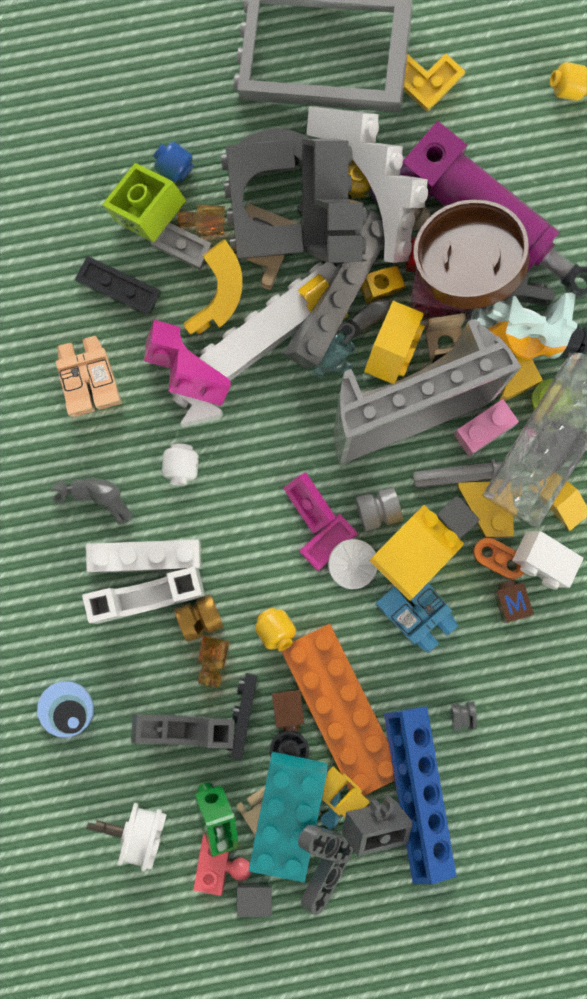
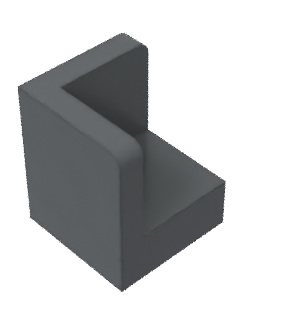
[437,496,480,539]
[237,883,272,917]

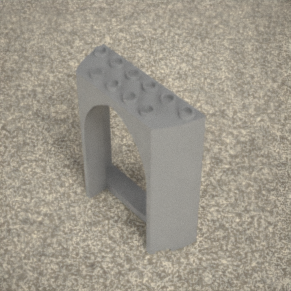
[334,319,521,466]

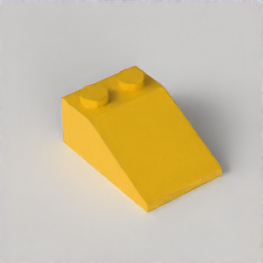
[369,505,464,601]

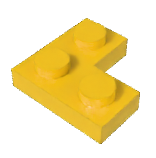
[403,53,465,112]

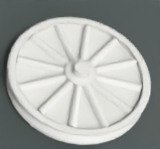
[328,539,377,589]

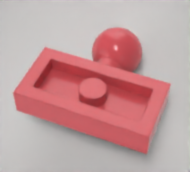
[193,834,251,896]

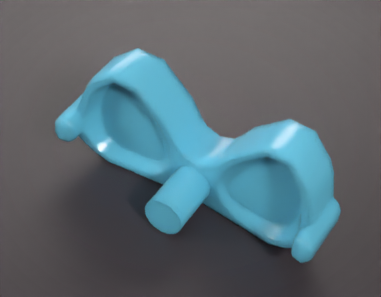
[321,791,341,829]

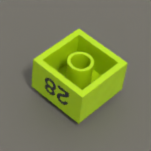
[102,163,186,243]

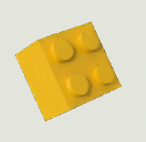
[364,301,425,385]

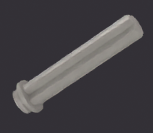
[413,459,502,488]

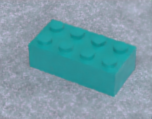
[248,752,328,883]

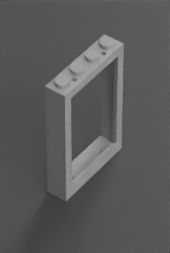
[234,0,413,113]

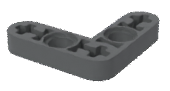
[298,825,353,915]

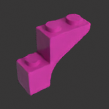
[144,320,231,406]

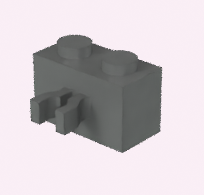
[342,796,413,856]

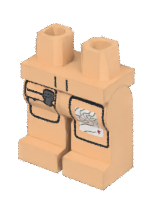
[56,336,123,417]

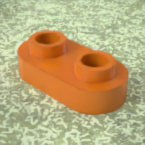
[473,538,524,579]

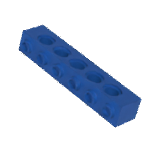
[384,706,457,885]

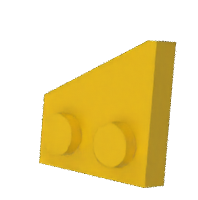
[457,481,514,538]

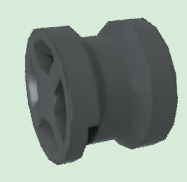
[451,701,477,731]

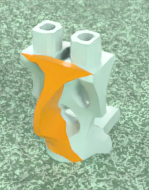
[471,292,578,360]

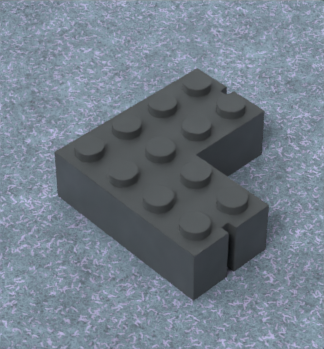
[302,139,367,263]

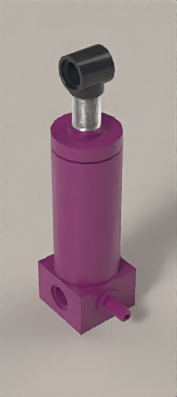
[400,120,587,300]

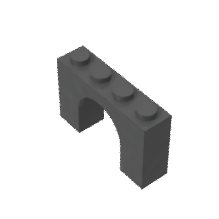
[221,139,304,260]

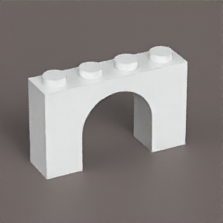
[82,567,205,624]

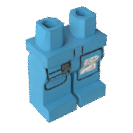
[375,583,458,653]

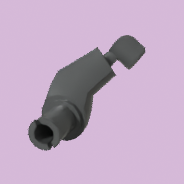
[336,298,391,344]
[50,478,133,525]

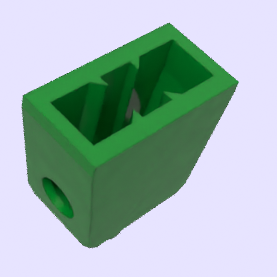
[195,782,239,857]

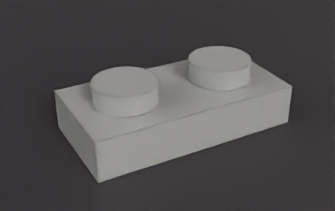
[151,223,212,270]

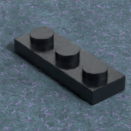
[75,255,161,317]
[227,673,258,760]

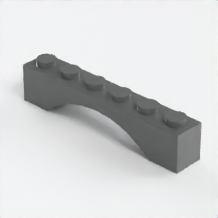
[283,210,385,369]

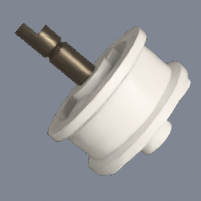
[86,802,166,872]

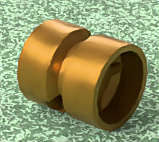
[174,594,224,642]

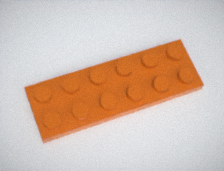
[281,624,395,796]

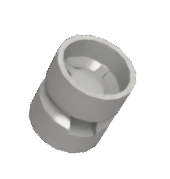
[355,487,403,532]

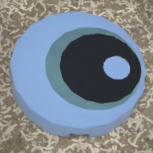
[37,681,94,737]

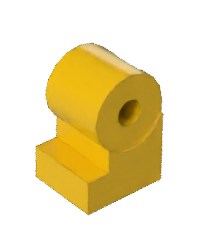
[360,266,406,304]

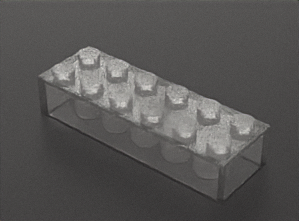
[482,353,587,528]

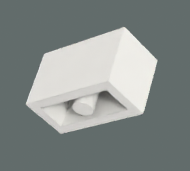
[512,531,584,590]

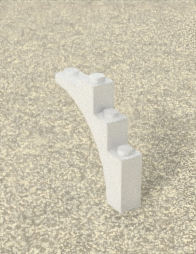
[307,107,428,263]

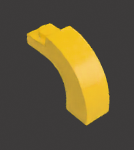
[184,239,242,335]

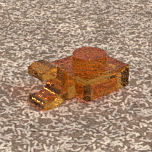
[178,205,225,235]
[197,635,230,687]

